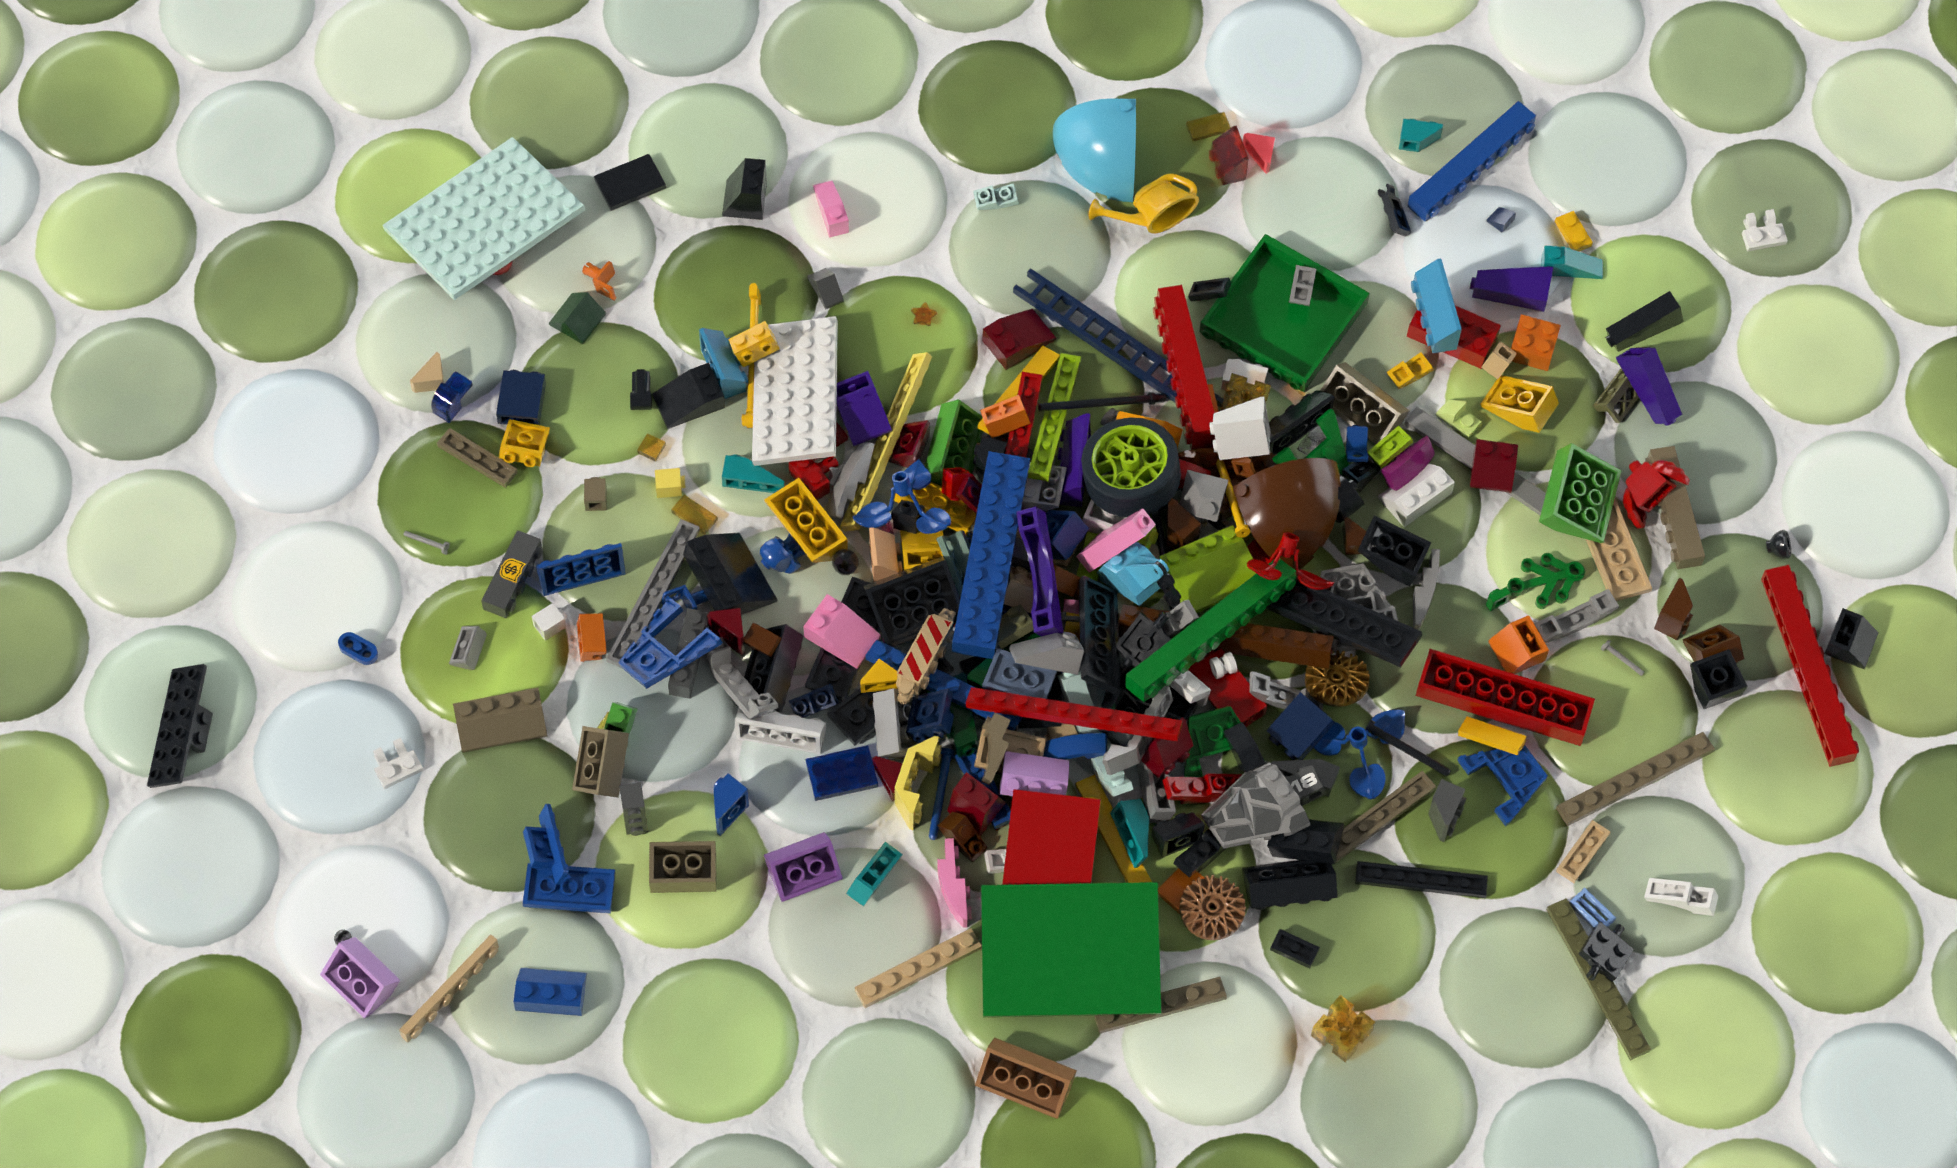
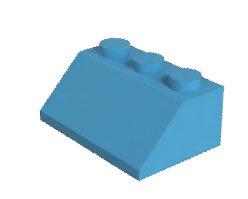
[699,328,748,399]

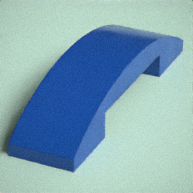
[1043,733,1107,760]

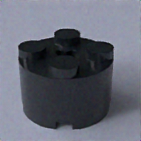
[1335,473,1365,523]

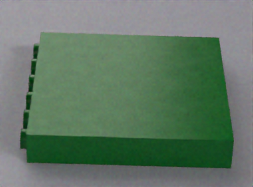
[1199,234,1370,392]

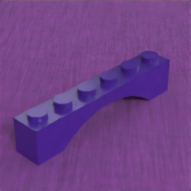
[1017,506,1064,637]

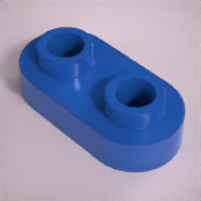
[338,632,378,665]

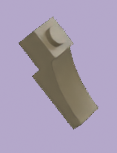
[981,713,1010,785]

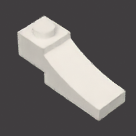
[1644,878,1718,916]

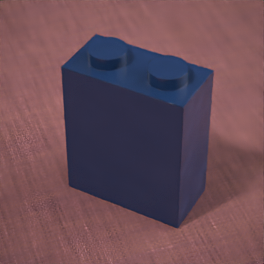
[496,369,546,425]
[1266,692,1335,760]

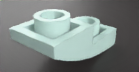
[973,184,1019,210]

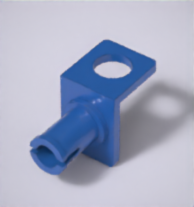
[1346,425,1368,462]
[661,585,709,610]

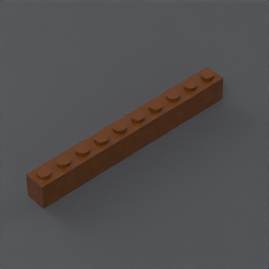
[1119,604,1334,669]

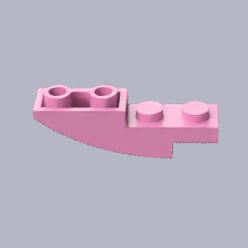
[937,838,972,928]

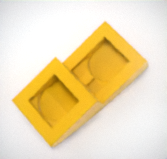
[1387,352,1433,389]

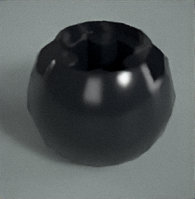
[832,549,859,575]

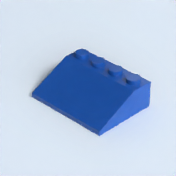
[536,543,626,596]

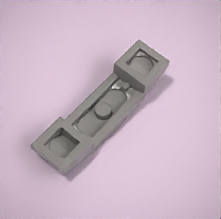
[1534,589,1619,642]
[1250,671,1323,711]

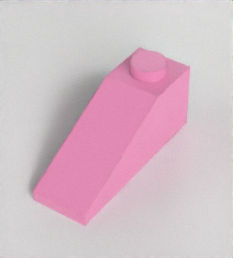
[813,181,849,238]

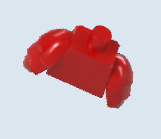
[1623,460,1690,529]

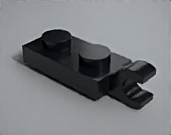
[1378,183,1411,236]

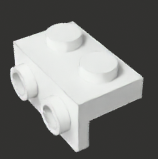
[1170,670,1211,706]

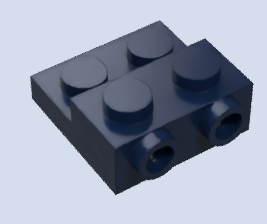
[906,688,954,743]

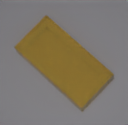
[1186,112,1231,142]
[671,495,718,535]

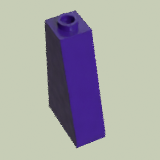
[1469,266,1553,312]
[1616,348,1683,426]

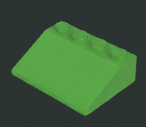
[1539,443,1622,543]

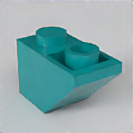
[1399,119,1443,152]

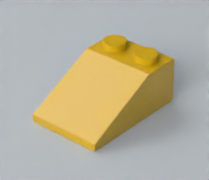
[1480,375,1559,433]

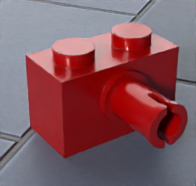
[789,456,839,501]

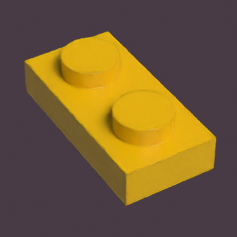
[1555,211,1593,252]

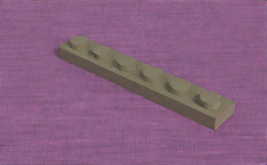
[1336,771,1436,863]
[1094,977,1227,1034]

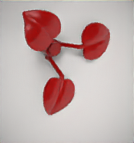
[1247,532,1335,590]

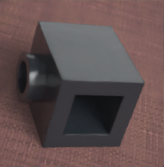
[891,500,925,534]

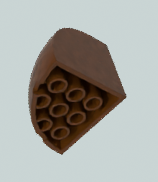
[1233,458,1341,570]

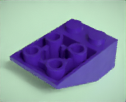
[837,371,892,446]

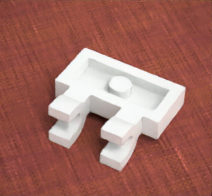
[1742,209,1788,252]
[373,738,424,790]

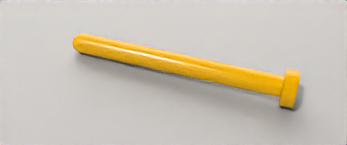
[1216,459,1251,538]

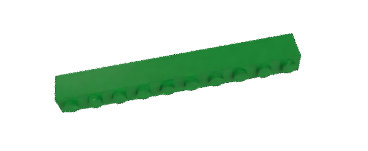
[1126,559,1296,702]

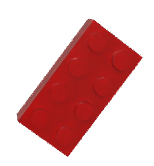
[1407,305,1501,369]

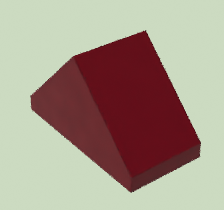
[872,756,902,802]

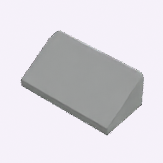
[449,626,487,670]

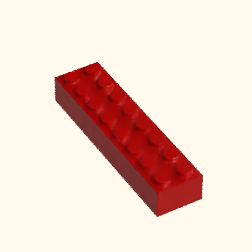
[1153,285,1216,449]
[1415,649,1595,746]

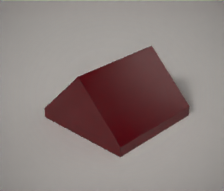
[888,420,930,468]
[707,608,745,656]

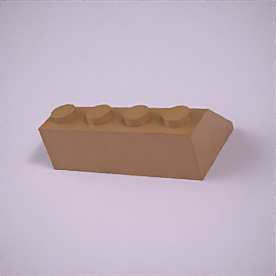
[975,1037,1077,1119]

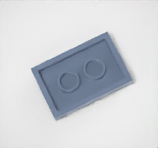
[982,648,1058,699]

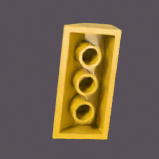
[764,478,848,563]

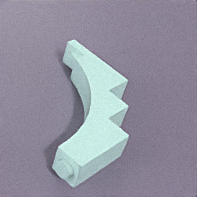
[1057,670,1134,797]

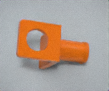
[582,261,616,301]

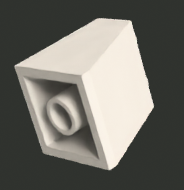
[1210,397,1271,460]

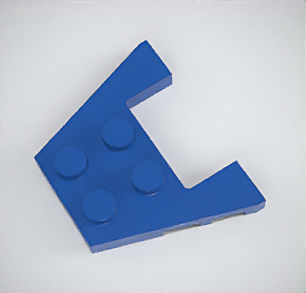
[1457,744,1548,827]

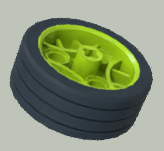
[1081,417,1181,517]

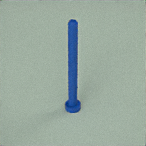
[929,748,955,840]

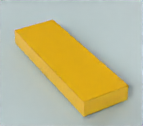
[1458,716,1527,755]

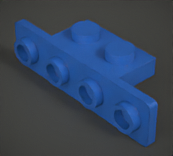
[523,804,569,885]

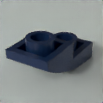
[789,684,839,718]

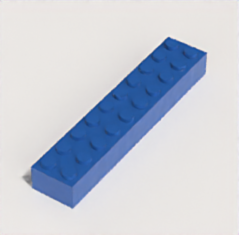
[952,451,1030,659]

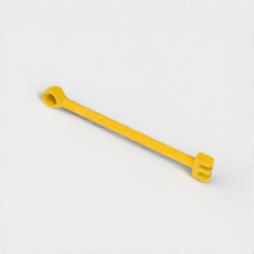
[741,283,761,428]

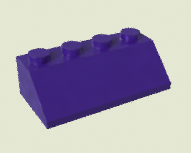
[1058,413,1091,507]

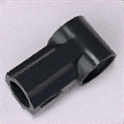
[630,369,652,410]

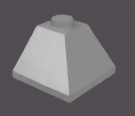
[1179,470,1228,522]

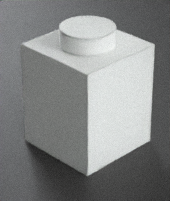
[532,603,567,641]

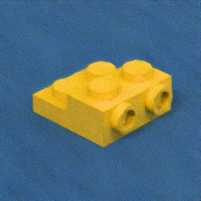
[499,419,550,467]

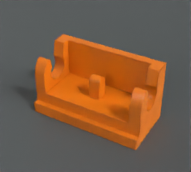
[980,395,1030,438]
[576,613,607,662]

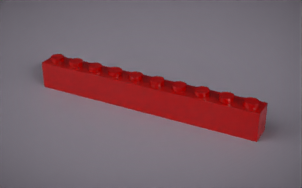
[1761,565,1859,767]

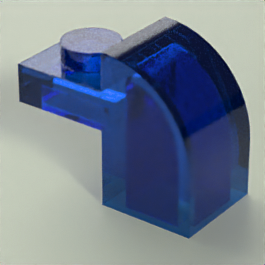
[431,371,473,423]

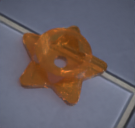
[911,302,937,326]

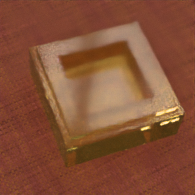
[637,434,666,461]

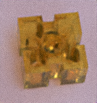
[1220,373,1271,411]
[1311,995,1375,1063]

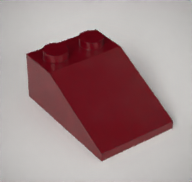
[982,308,1056,370]

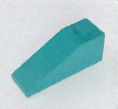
[1541,246,1603,279]
[722,454,785,493]
[1110,799,1149,868]
[846,842,903,907]

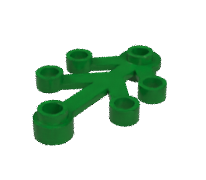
[1507,553,1585,609]

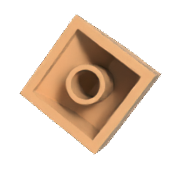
[869,527,903,582]

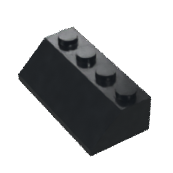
[1269,390,1335,456]
[736,624,804,712]
[1242,860,1338,910]

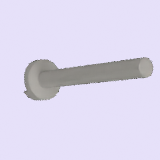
[404,531,450,555]
[1601,640,1644,676]

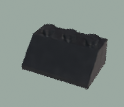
[1267,819,1344,864]

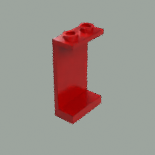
[1188,648,1267,727]

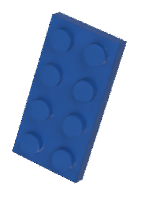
[523,863,616,914]

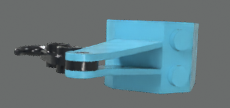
[1097,542,1181,609]

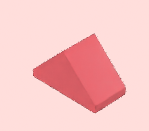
[1242,133,1275,174]

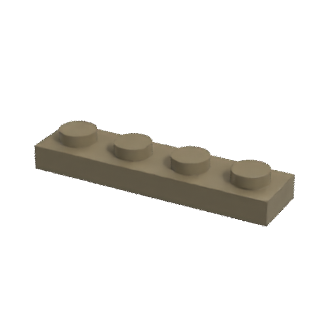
[437,428,518,488]

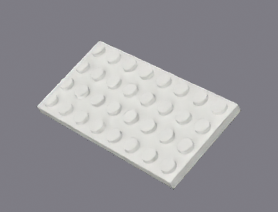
[752,316,838,466]

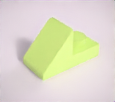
[1436,400,1482,439]

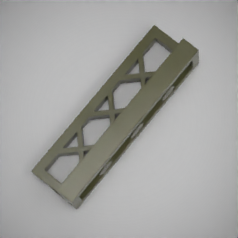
[1593,347,1663,423]

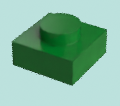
[1486,587,1511,612]

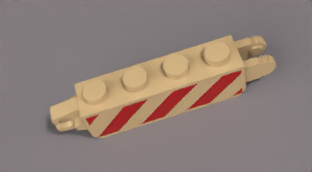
[896,608,956,705]

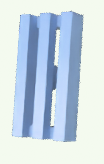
[1569,888,1616,928]

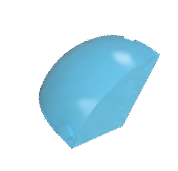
[1053,99,1136,202]

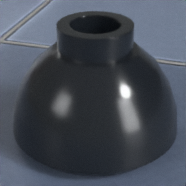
[1766,530,1792,559]

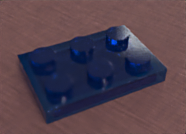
[805,745,878,801]

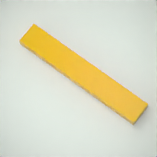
[978,346,1060,438]
[1075,774,1152,883]

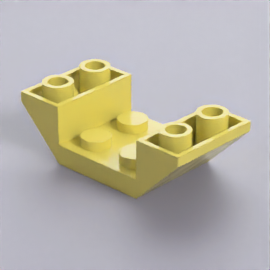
[895,736,942,830]

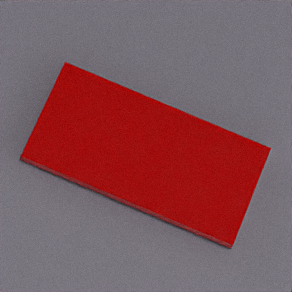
[1002,789,1101,885]

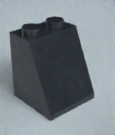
[722,158,767,220]

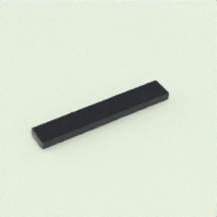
[1355,861,1488,899]

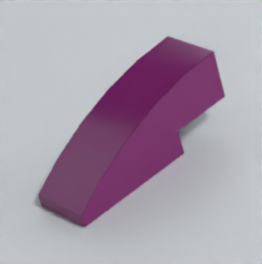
[1381,436,1435,491]

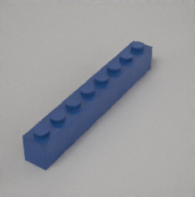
[1407,101,1536,221]

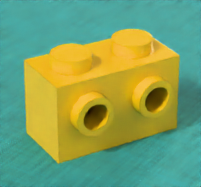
[728,321,780,367]

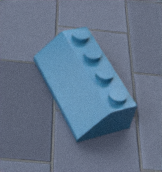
[1411,258,1462,353]

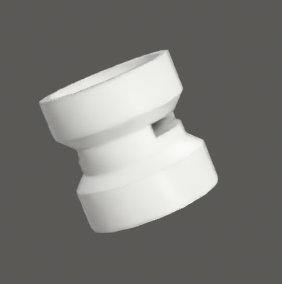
[1209,652,1237,679]

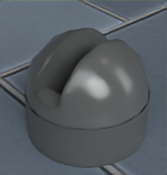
[334,929,352,946]

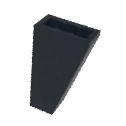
[1605,291,1684,352]

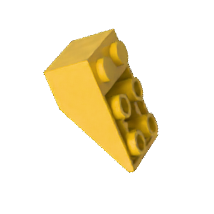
[900,530,943,571]

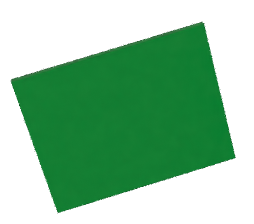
[981,882,1161,1018]

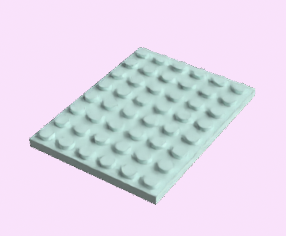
[383,137,585,300]

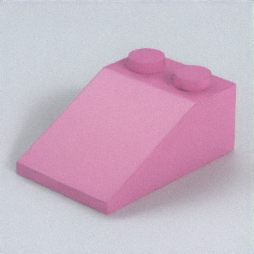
[803,594,881,669]

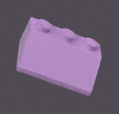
[998,751,1069,796]
[320,937,400,1018]

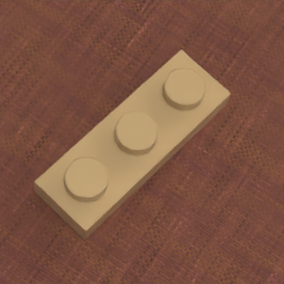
[1556,820,1611,883]

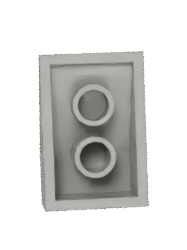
[1009,632,1084,675]

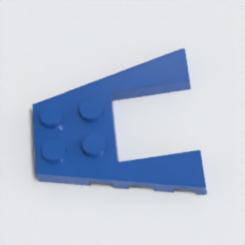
[618,596,723,689]

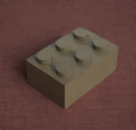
[649,841,716,893]

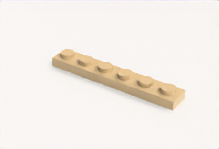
[855,928,982,1008]
[399,934,499,1043]

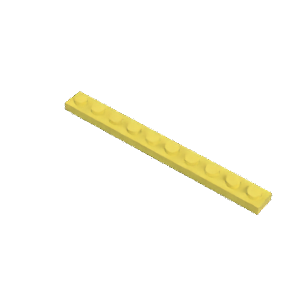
[840,352,932,531]

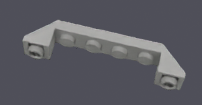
[705,637,778,719]
[1103,685,1173,775]

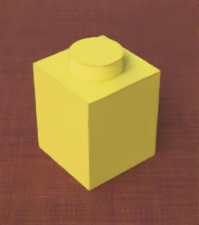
[655,468,686,498]

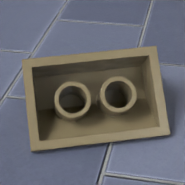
[572,726,629,798]

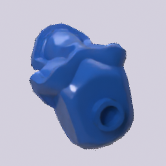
[760,533,806,574]

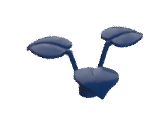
[852,459,951,534]
[1314,710,1405,800]

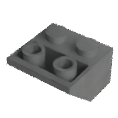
[1428,779,1467,842]

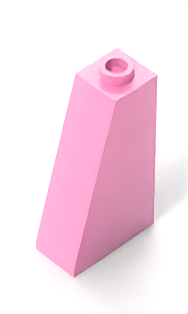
[1076,508,1156,573]

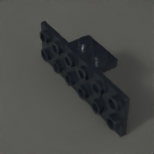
[147,664,213,788]

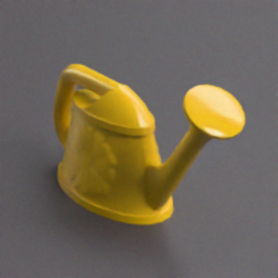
[1088,173,1199,234]

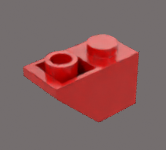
[941,467,982,501]

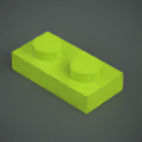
[1367,426,1413,469]

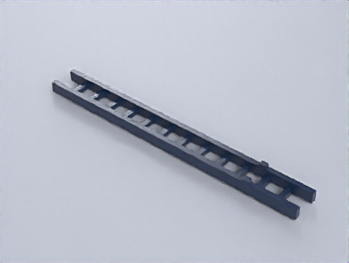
[1013,268,1234,411]

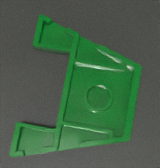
[1272,409,1349,476]
[1184,706,1265,777]

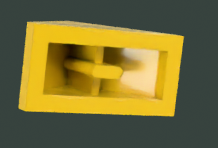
[860,659,898,693]

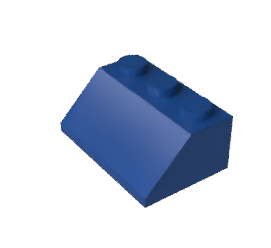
[513,968,587,1016]

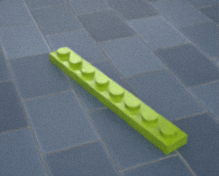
[1028,353,1081,482]

